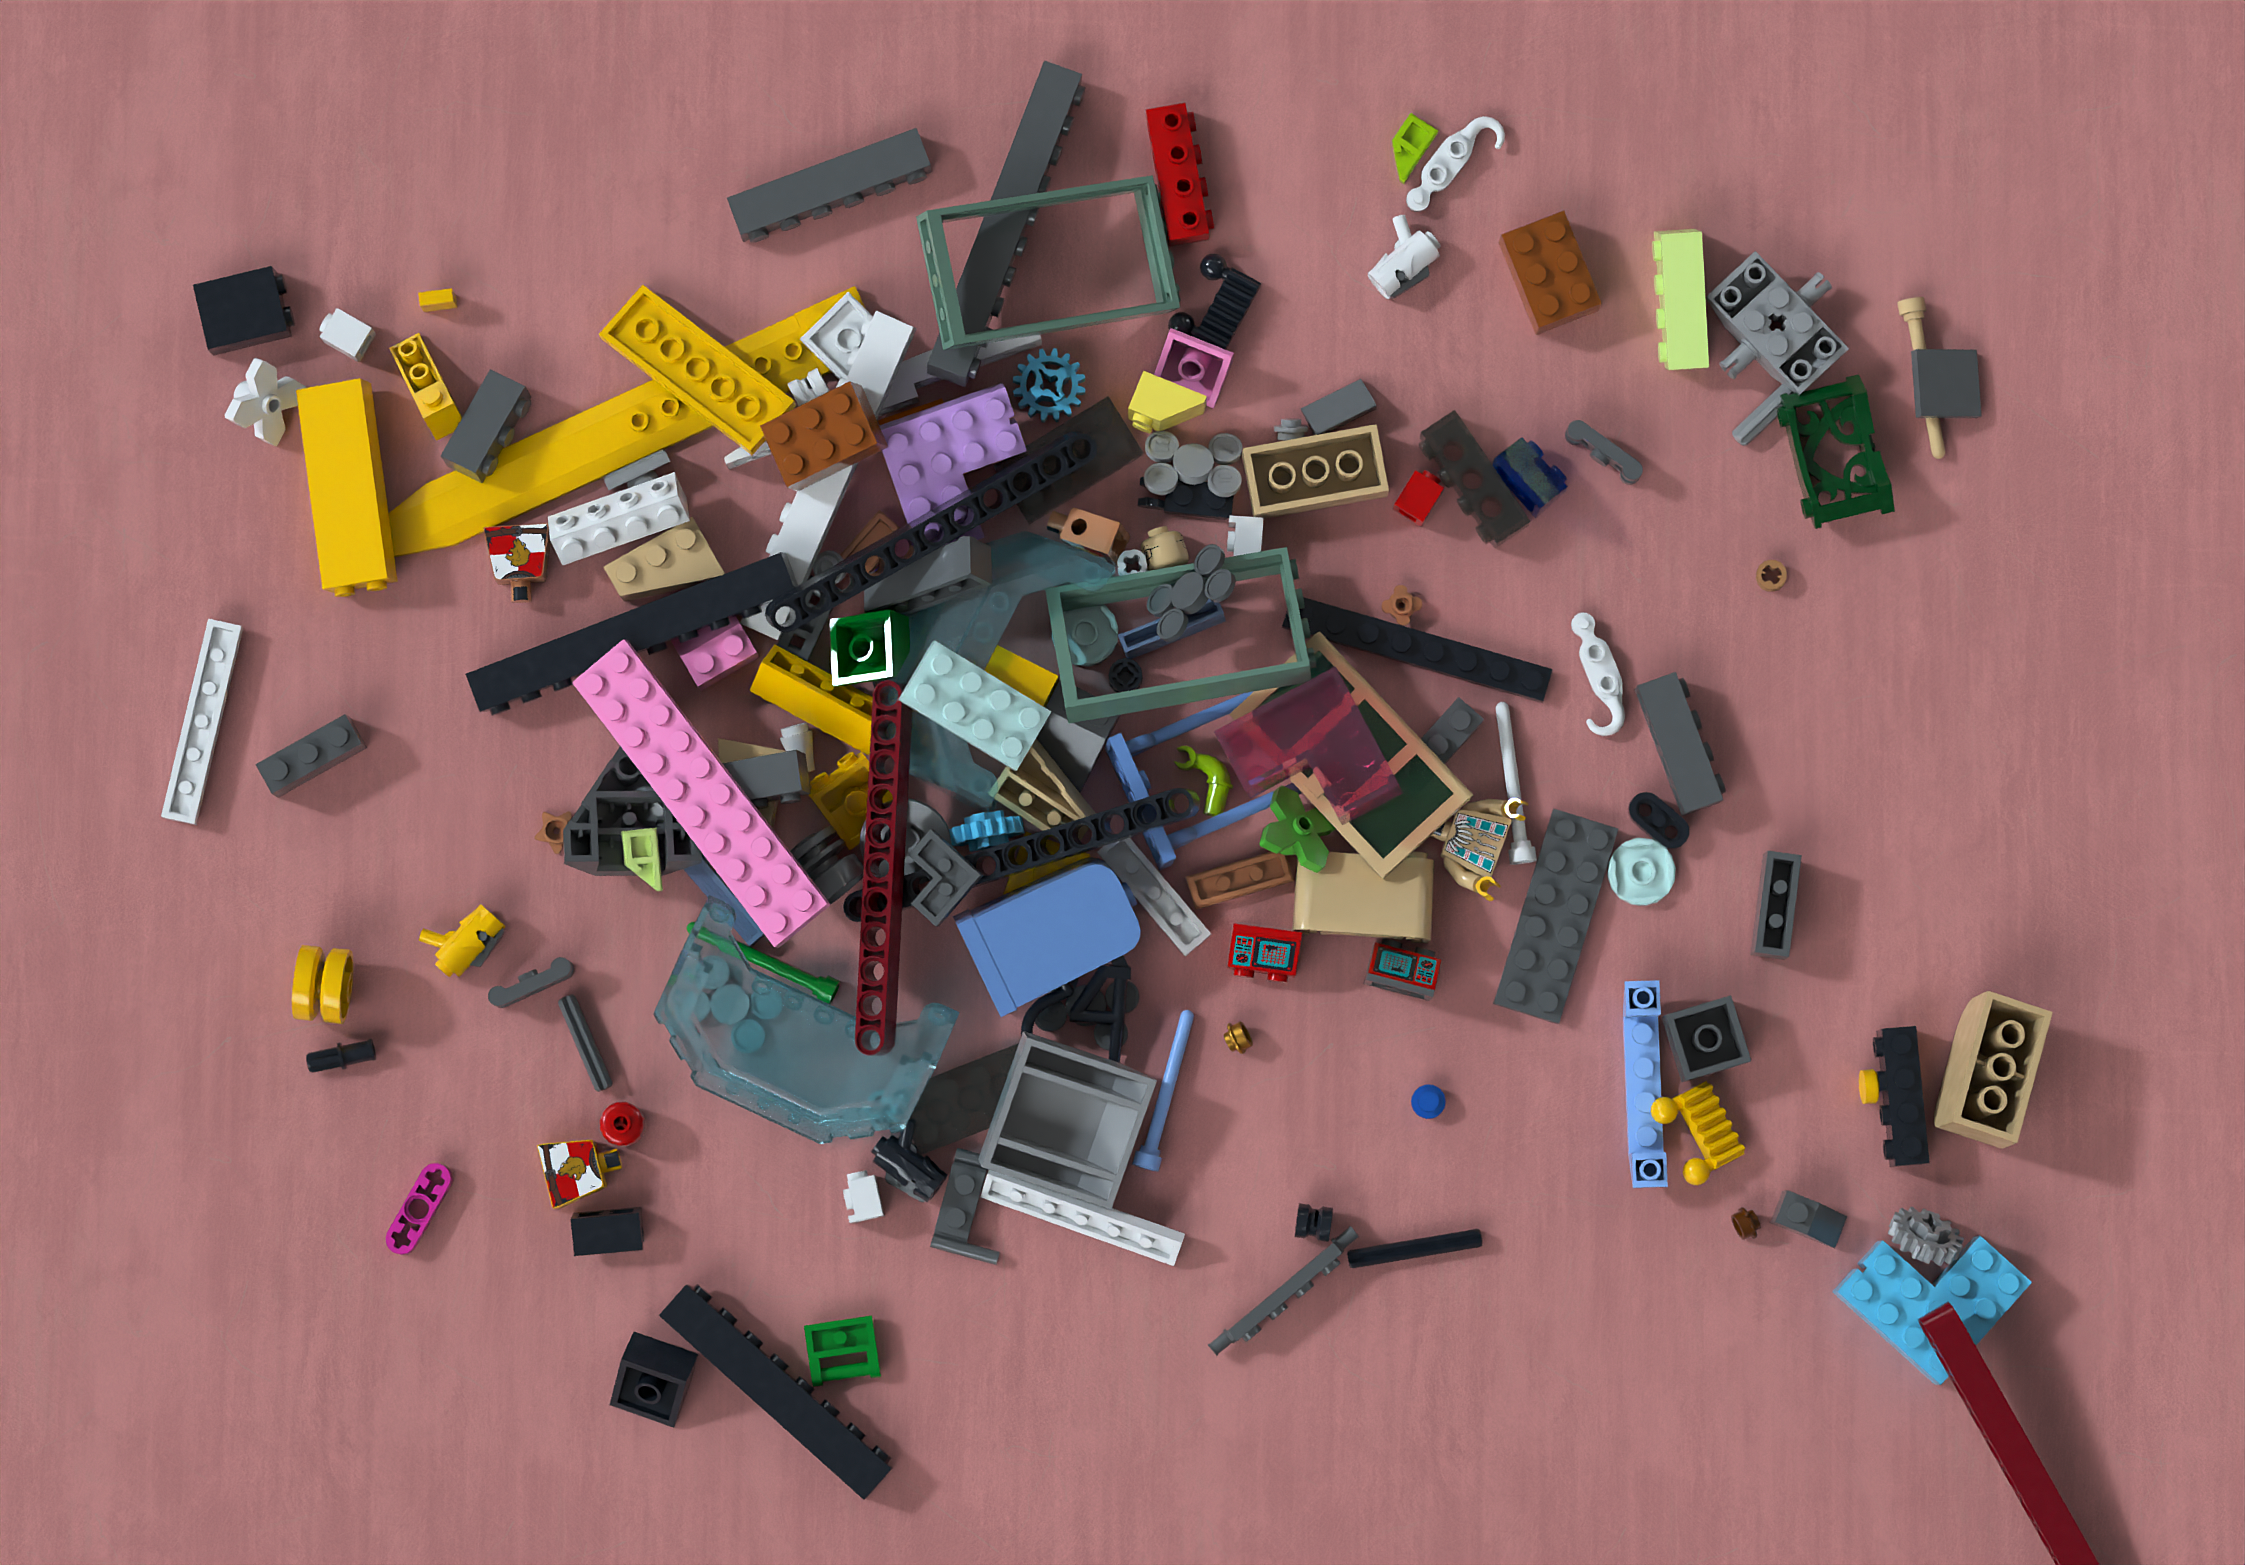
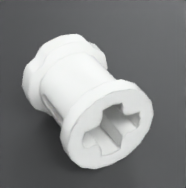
[1117,549,1148,576]

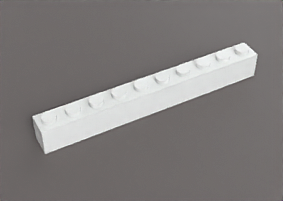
[739,311,917,640]

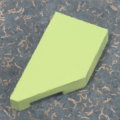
[621,828,663,891]

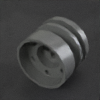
[790,825,864,904]

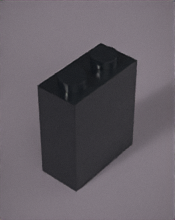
[193,266,295,356]

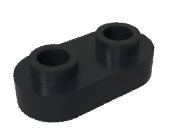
[1628,792,1689,849]

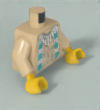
[1430,798,1528,901]

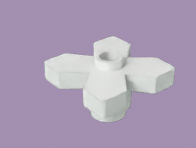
[225,358,306,446]

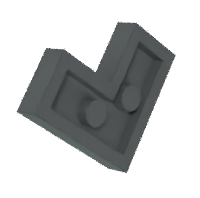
[909,829,983,927]

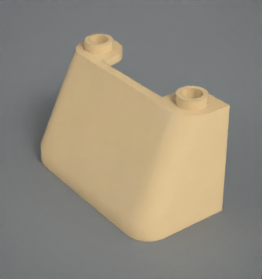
[1292,852,1434,943]

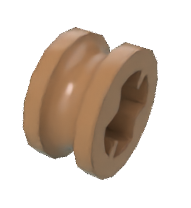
[1756,560,1787,592]

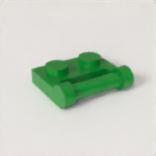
[804,1315,881,1387]

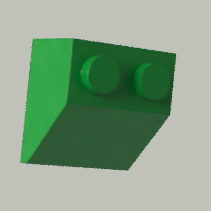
[830,610,910,687]

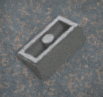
[1301,379,1377,435]

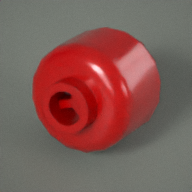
[600,1102,646,1147]

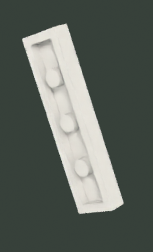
[1097,838,1211,957]

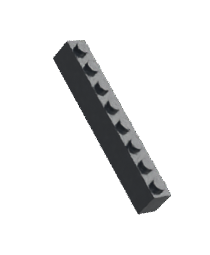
[659,1284,893,1500]

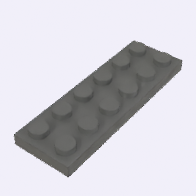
[1493,808,1618,1024]

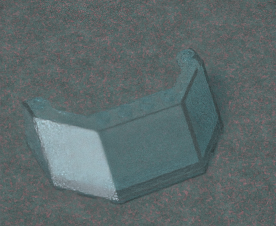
[872,531,1115,813]
[653,895,960,1144]

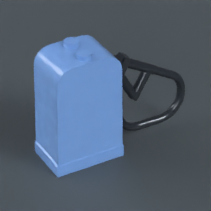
[953,857,1141,1063]

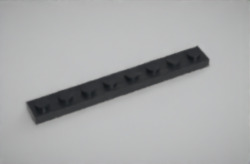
[1282,597,1553,703]

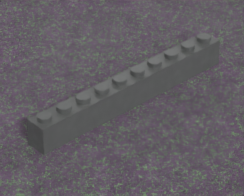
[927,60,1086,387]

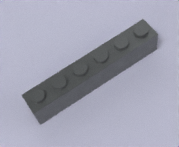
[727,128,932,243]

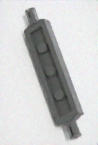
[1208,1226,1359,1356]

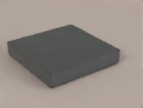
[1911,349,1982,418]

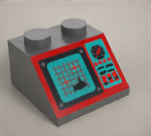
[1364,938,1441,1001]

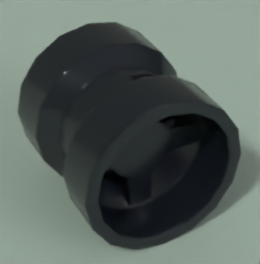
[1108,658,1143,693]
[1294,1203,1333,1242]

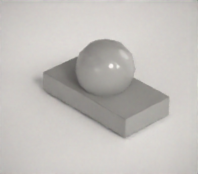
[604,449,670,490]

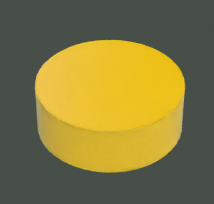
[1859,1069,1879,1104]

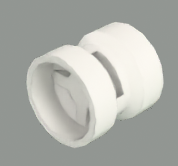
[787,368,830,406]

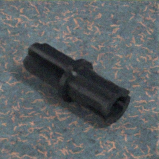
[306,1039,376,1073]

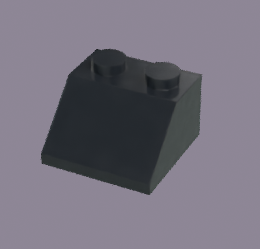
[609,1332,698,1428]

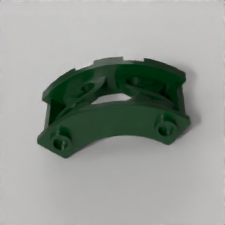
[1777,374,1895,529]

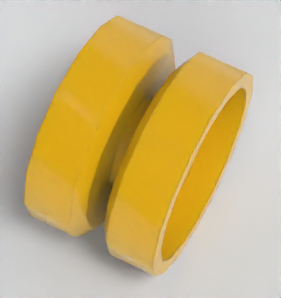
[292,945,354,1024]

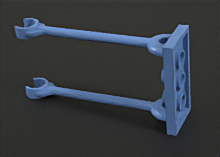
[1104,655,1384,871]

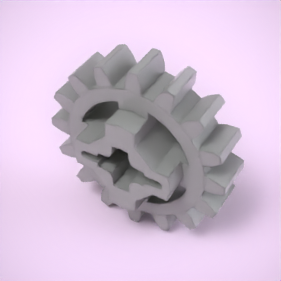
[1888,1207,1964,1266]

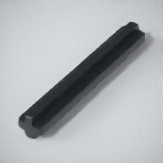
[1347,1229,1483,1268]

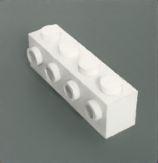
[548,472,690,565]

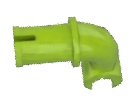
[1174,746,1233,817]

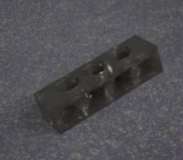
[1418,410,1531,548]

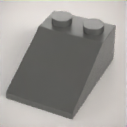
[1036,680,1121,793]

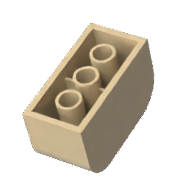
[1934,991,2053,1149]

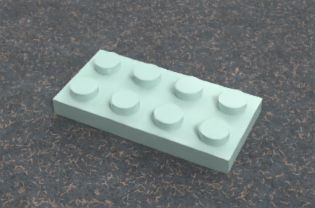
[898,641,1051,771]

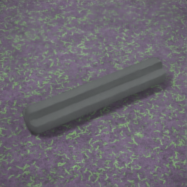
[558,994,613,1092]

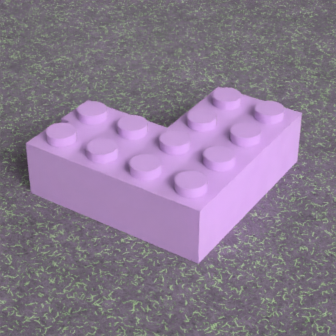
[879,383,1027,546]

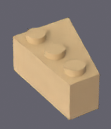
[604,517,725,601]

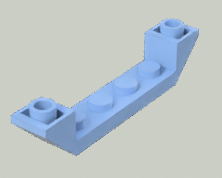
[1623,980,1668,1188]

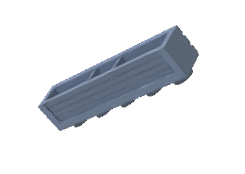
[1118,599,1226,659]
[684,854,765,947]

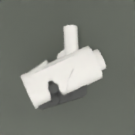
[1367,215,1441,299]

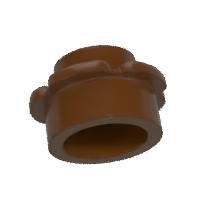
[1731,1207,1761,1240]

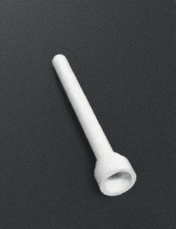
[1496,702,1537,865]

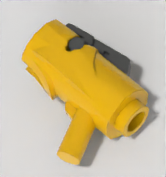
[419,904,506,978]

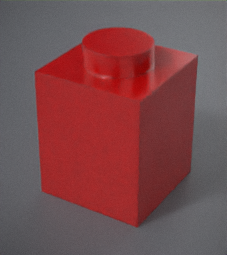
[1393,470,1444,527]

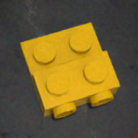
[809,752,893,850]

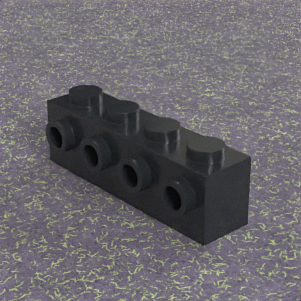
[1873,1026,1930,1167]

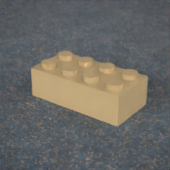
[1242,424,1389,519]

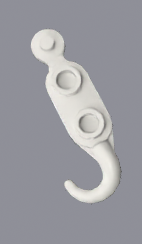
[1406,116,1505,212]
[1571,612,1625,736]

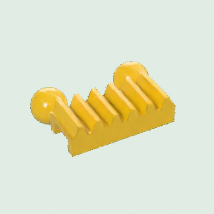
[1651,1081,1745,1185]

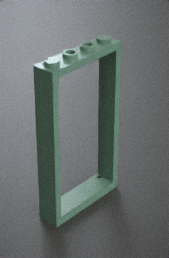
[916,175,1181,350]
[1045,547,1316,724]

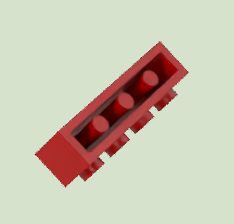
[1145,103,1214,247]

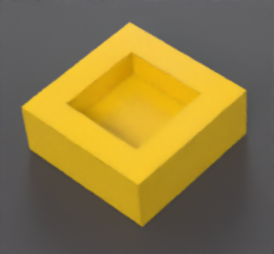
[418,288,457,312]

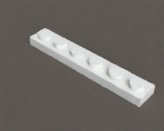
[161,619,243,825]
[980,1170,1185,1266]

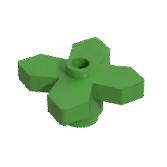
[1259,785,1335,873]

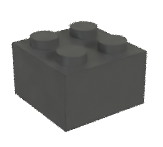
[1661,995,1751,1082]

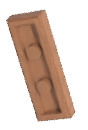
[1186,852,1294,910]

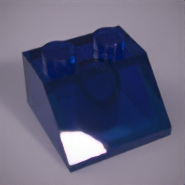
[1490,437,1568,519]

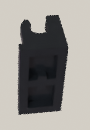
[570,1207,644,1256]

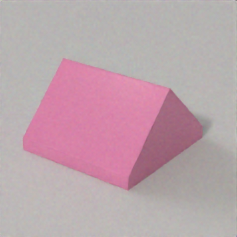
[1154,328,1234,409]

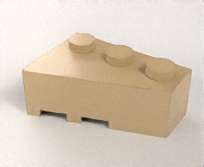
[988,739,1096,842]

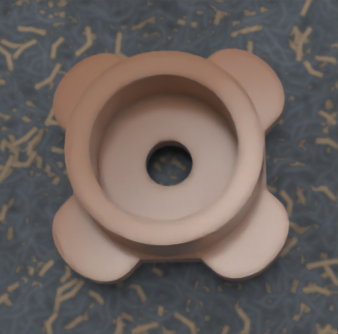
[1382,585,1422,626]

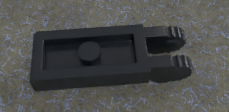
[1137,477,1234,520]

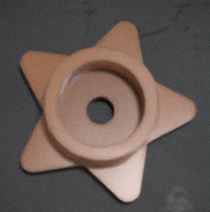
[535,811,571,854]

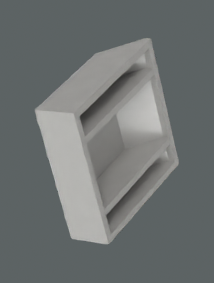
[978,1031,1157,1209]

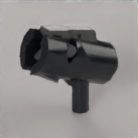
[871,1118,948,1203]

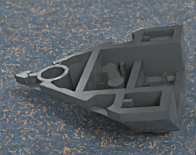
[563,746,702,876]

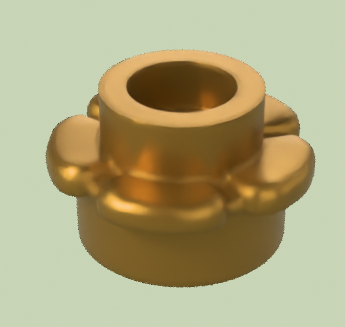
[1223,1021,1253,1054]

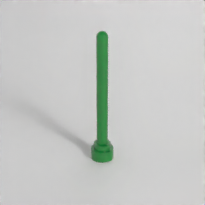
[686,922,841,1006]

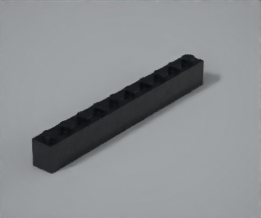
[465,552,798,716]

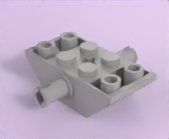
[1706,251,1849,395]

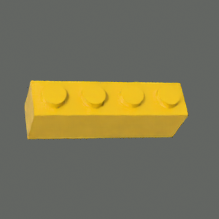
[750,644,873,755]

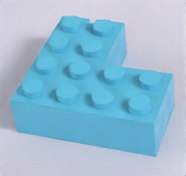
[1832,1236,2032,1385]

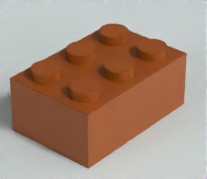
[1499,211,1602,335]
[760,381,888,491]

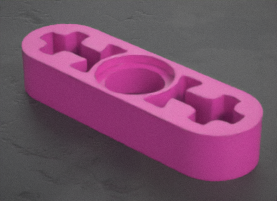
[385,1163,453,1255]

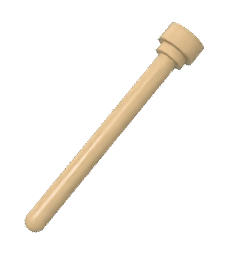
[1897,297,1945,459]

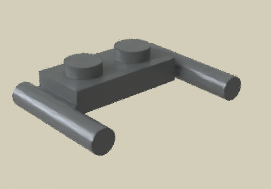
[930,1148,1000,1265]

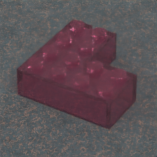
[1214,666,1403,826]

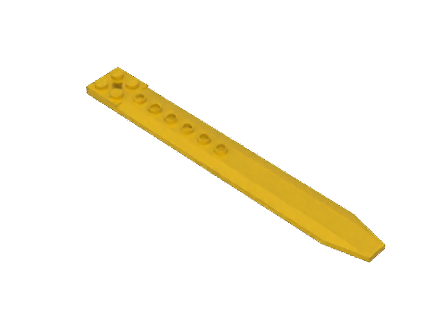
[389,286,866,557]

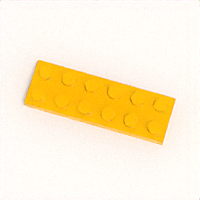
[599,285,796,455]

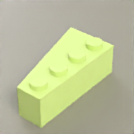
[1652,229,1709,370]

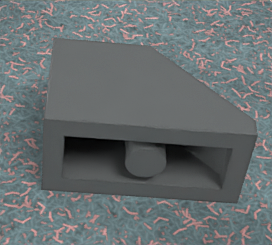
[1770,1190,1847,1249]

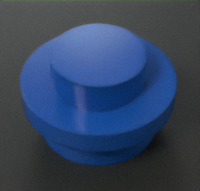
[1411,1084,1446,1119]

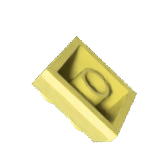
[1128,371,1207,433]

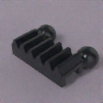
[1168,254,1261,350]

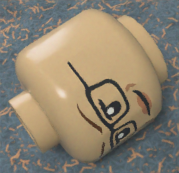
[1141,526,1189,571]

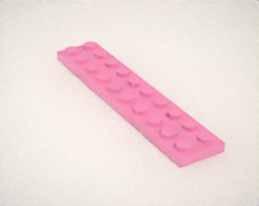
[572,639,831,948]

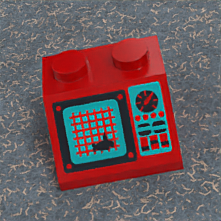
[1227,923,1302,983]

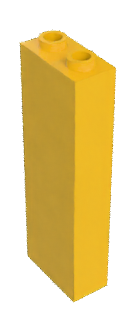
[296,378,398,597]

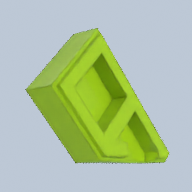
[1392,113,1439,184]

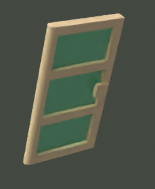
[1229,632,1473,879]

